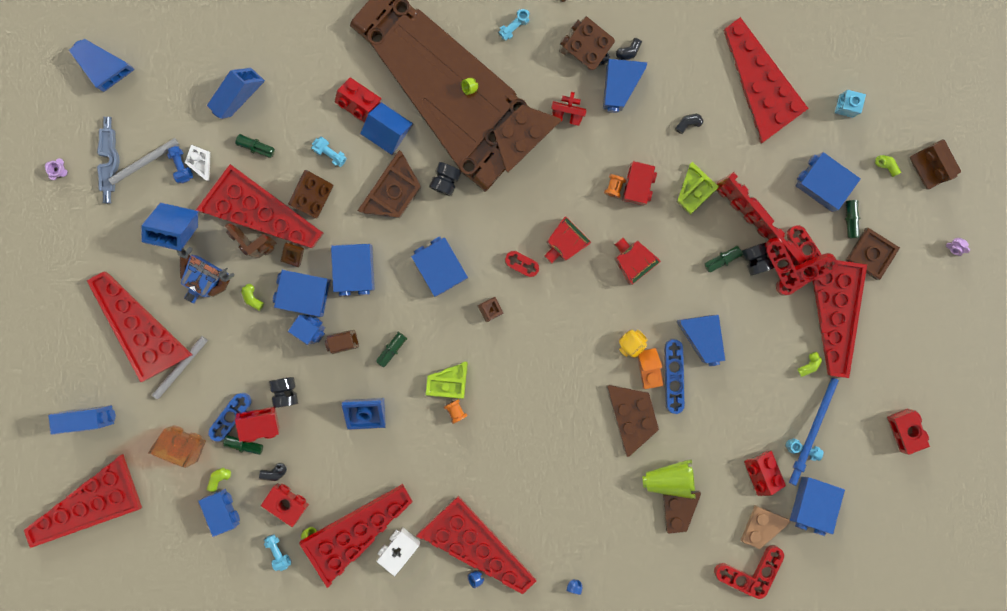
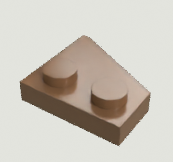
[741,505,791,549]

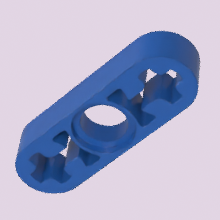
[209,393,252,442]

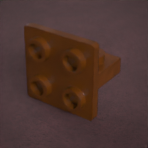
[910,139,961,190]
[288,170,333,218]

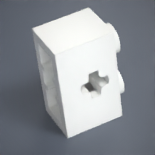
[377,527,421,576]

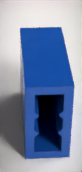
[795,152,861,212]
[141,203,198,251]
[411,237,468,297]
[331,244,375,296]
[273,270,331,317]
[49,405,116,434]
[790,477,845,536]

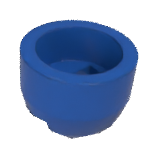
[468,571,484,588]
[566,579,582,595]

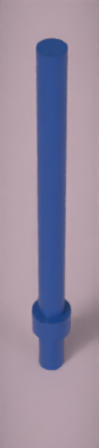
[789,378,839,486]

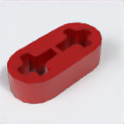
[505,251,539,277]

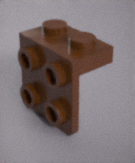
[559,16,615,70]
[225,223,277,258]

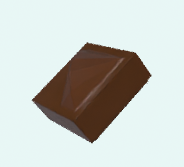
[280,242,304,268]
[478,297,504,322]

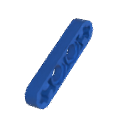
[664,339,685,414]

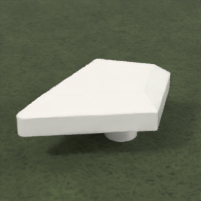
[184,145,210,181]

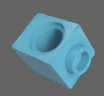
[835,90,866,118]

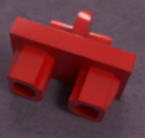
[551,92,586,126]

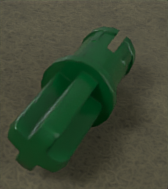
[235,134,275,158]
[845,200,861,239]
[705,245,743,272]
[376,331,408,367]
[223,435,263,455]

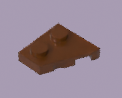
[663,491,701,534]

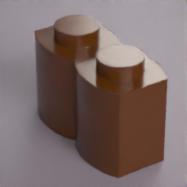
[325,330,359,354]

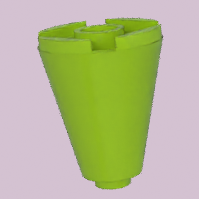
[643,460,696,499]

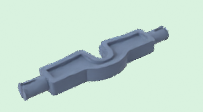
[97,117,120,204]

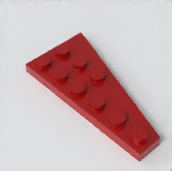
[723,17,809,144]
[196,164,324,248]
[716,172,806,265]
[809,256,867,378]
[87,272,192,382]
[24,454,142,548]
[299,484,413,588]
[416,495,537,594]

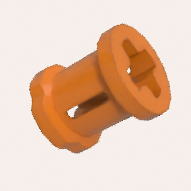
[604,174,626,198]
[444,399,468,424]

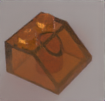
[148,425,206,468]

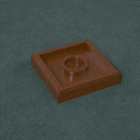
[846,228,900,280]

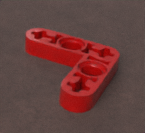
[776,225,822,295]
[765,238,838,289]
[714,545,784,599]

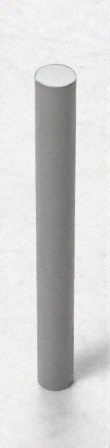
[108,138,179,185]
[152,336,208,399]

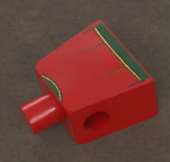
[544,216,591,263]
[614,237,661,285]

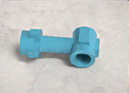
[498,9,530,41]
[311,136,347,167]
[786,438,824,461]
[264,534,291,571]

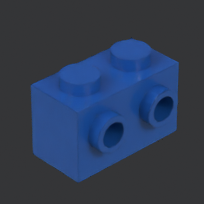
[288,315,326,345]
[198,488,240,537]

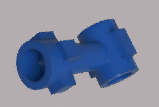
[167,146,193,183]

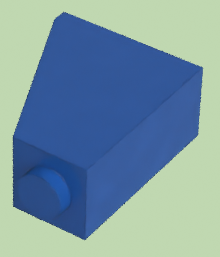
[69,39,135,92]
[603,59,647,113]
[207,68,265,119]
[677,315,726,366]

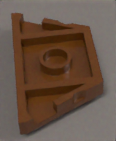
[494,105,562,173]
[357,150,421,218]
[607,385,659,457]

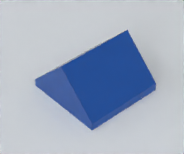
[360,102,413,155]
[342,398,386,430]

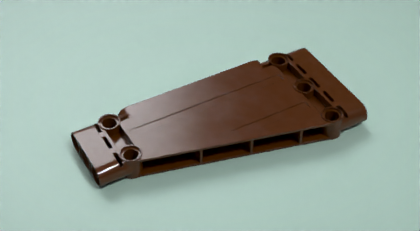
[350,0,529,192]

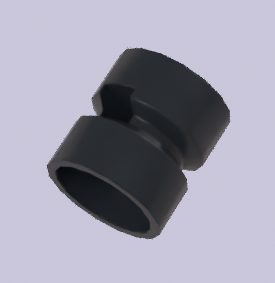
[429,162,462,197]
[742,242,774,276]
[269,377,298,408]

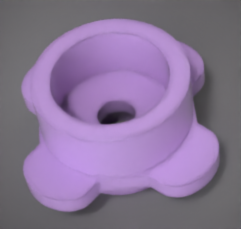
[45,158,68,180]
[946,238,970,256]

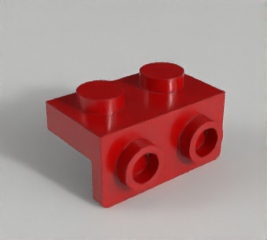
[335,77,382,123]
[744,451,786,496]

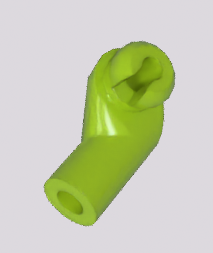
[875,155,901,177]
[241,284,264,311]
[798,352,822,377]
[207,468,231,492]

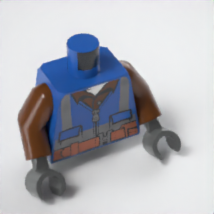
[177,247,235,303]

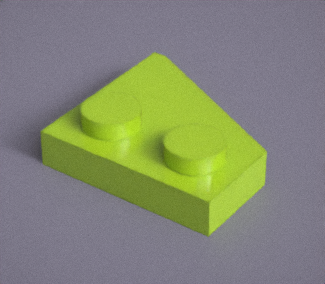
[677,162,719,215]
[426,362,468,399]

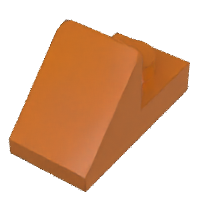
[638,348,663,389]

